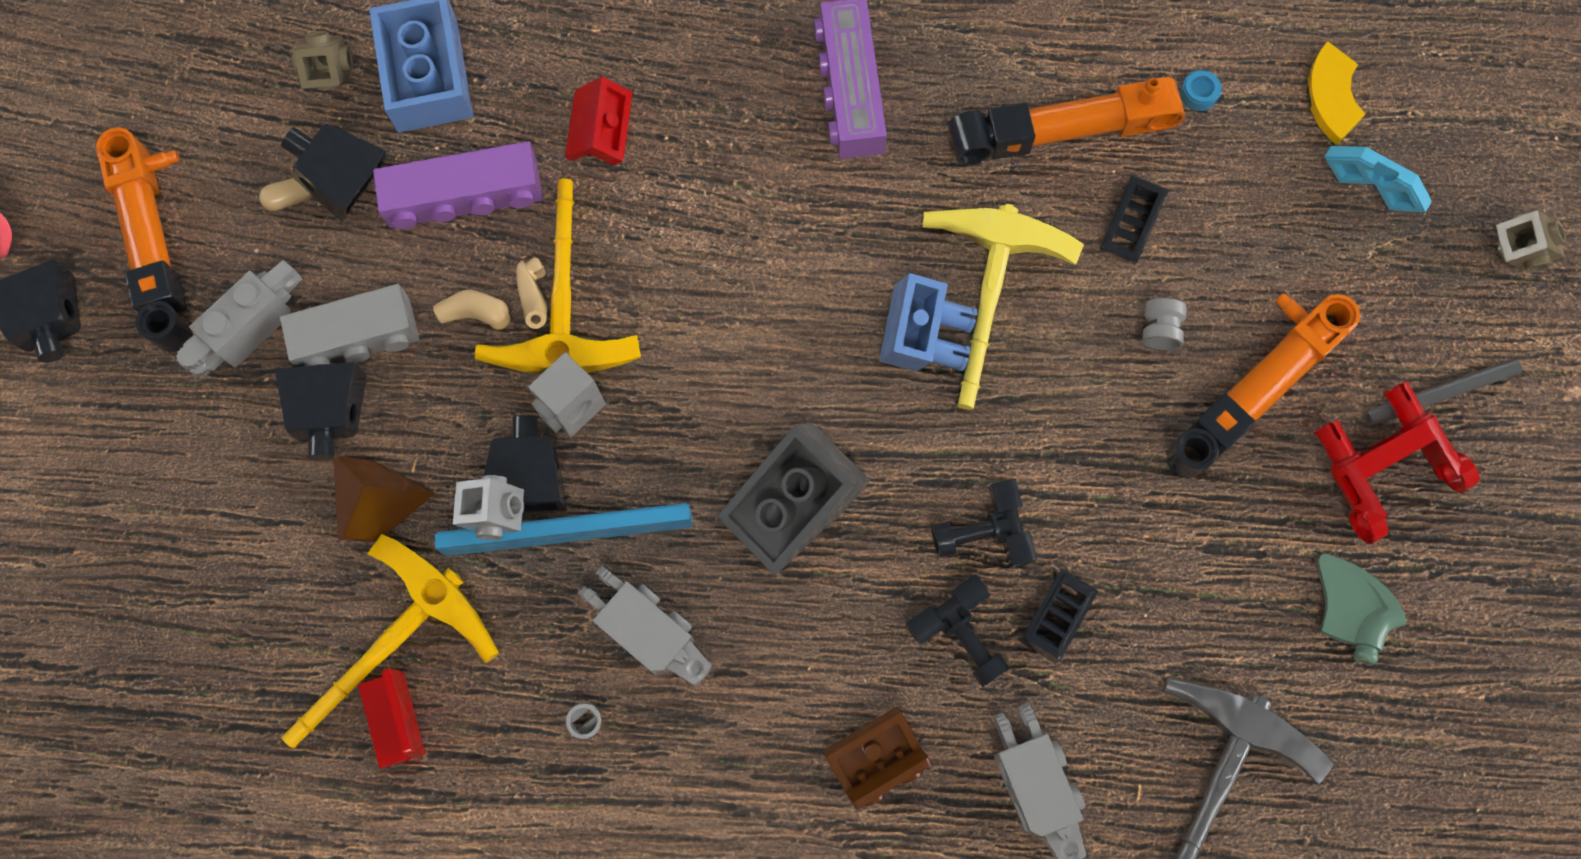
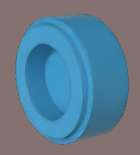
[1180,70,1222,111]

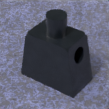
[281,124,386,221]
[0,259,81,363]
[276,362,366,461]
[484,416,567,512]

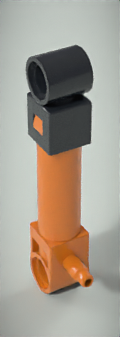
[948,77,1185,165]
[96,127,193,352]
[1167,293,1360,479]

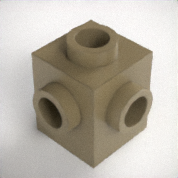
[292,31,353,91]
[1496,210,1567,273]

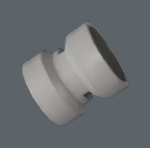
[1141,298,1187,351]

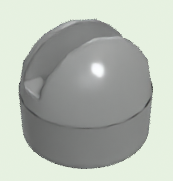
[566,702,601,739]

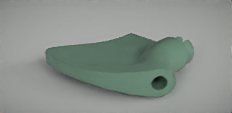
[1317,554,1406,666]

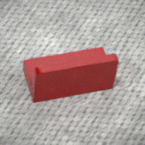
[565,76,633,165]
[358,667,426,769]

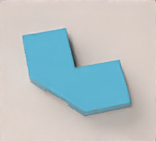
[1324,146,1432,212]

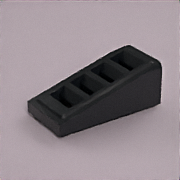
[1099,175,1169,264]
[1019,569,1099,664]

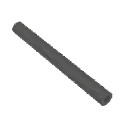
[1363,358,1522,426]

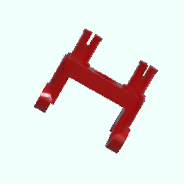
[1313,381,1480,544]

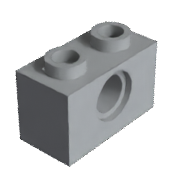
[528,352,606,438]

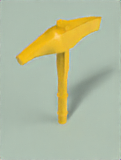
[475,178,641,375]
[281,534,499,749]

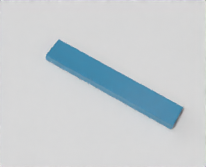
[435,503,693,556]

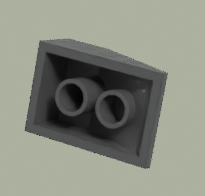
[717,424,871,575]

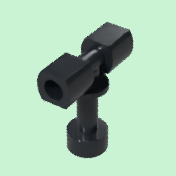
[931,479,1038,568]
[905,574,1010,688]

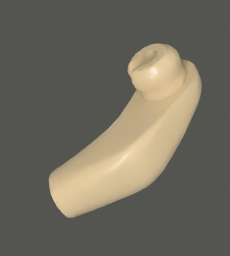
[259,177,312,211]
[516,257,548,329]
[433,289,511,330]

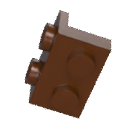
[822,707,932,809]

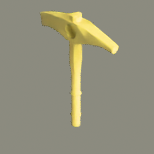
[922,203,1084,410]

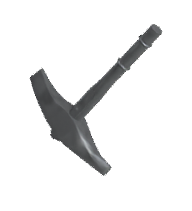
[1162,676,1334,859]

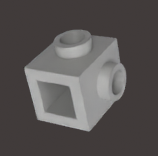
[453,475,524,540]

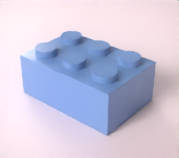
[369,0,474,133]

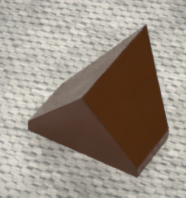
[333,457,435,542]

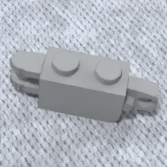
[176,260,302,378]
[578,566,713,687]
[993,703,1086,859]

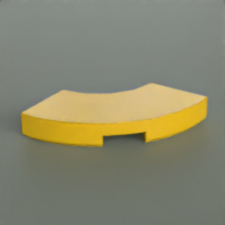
[1307,41,1366,145]

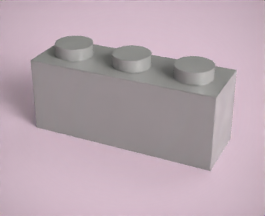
[280,283,420,367]

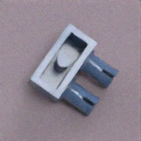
[879,273,977,371]

